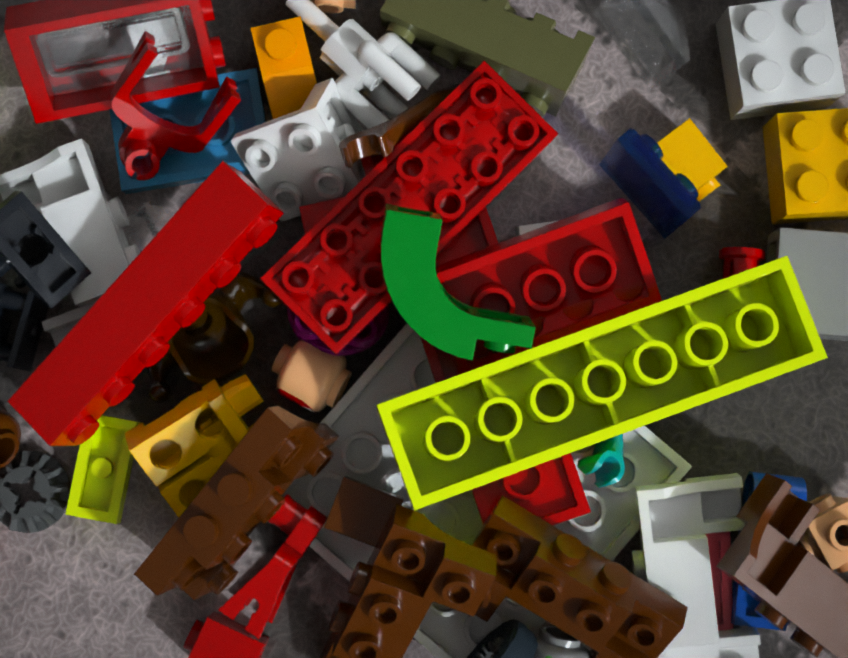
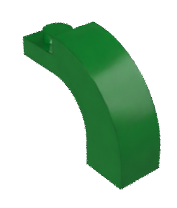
[381,204,536,361]

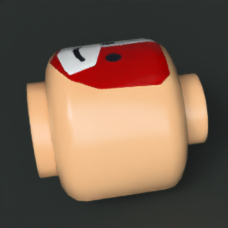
[272,339,352,413]

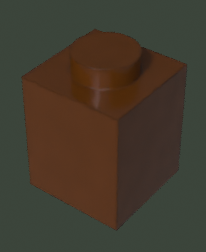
[324,476,404,547]

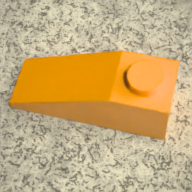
[251,16,317,119]

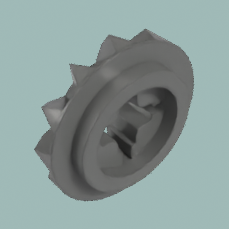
[0,451,71,533]

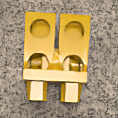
[125,374,263,517]

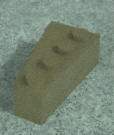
[380,0,595,117]

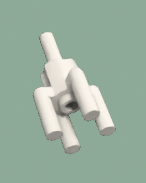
[285,0,441,129]

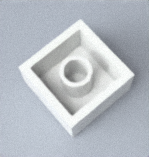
[716,0,845,120]

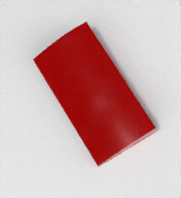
[436,198,662,374]

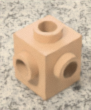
[796,493,848,573]

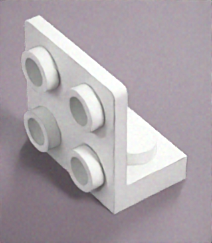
[231,78,365,221]

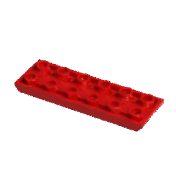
[260,61,559,355]

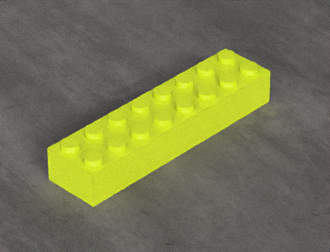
[376,256,828,510]

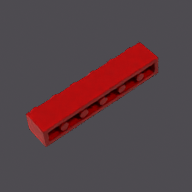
[7,161,284,446]

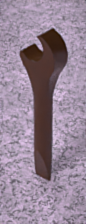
[339,83,461,168]

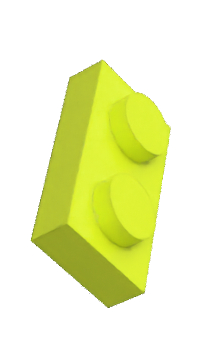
[65,415,141,524]

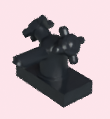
[0,191,91,308]

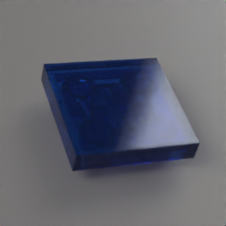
[599,128,702,239]

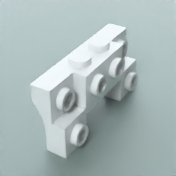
[0,138,140,346]
[632,473,761,658]

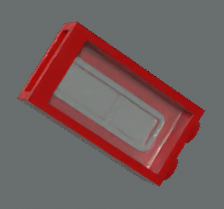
[4,0,226,124]

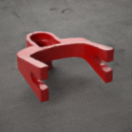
[110,31,241,181]
[218,494,328,639]

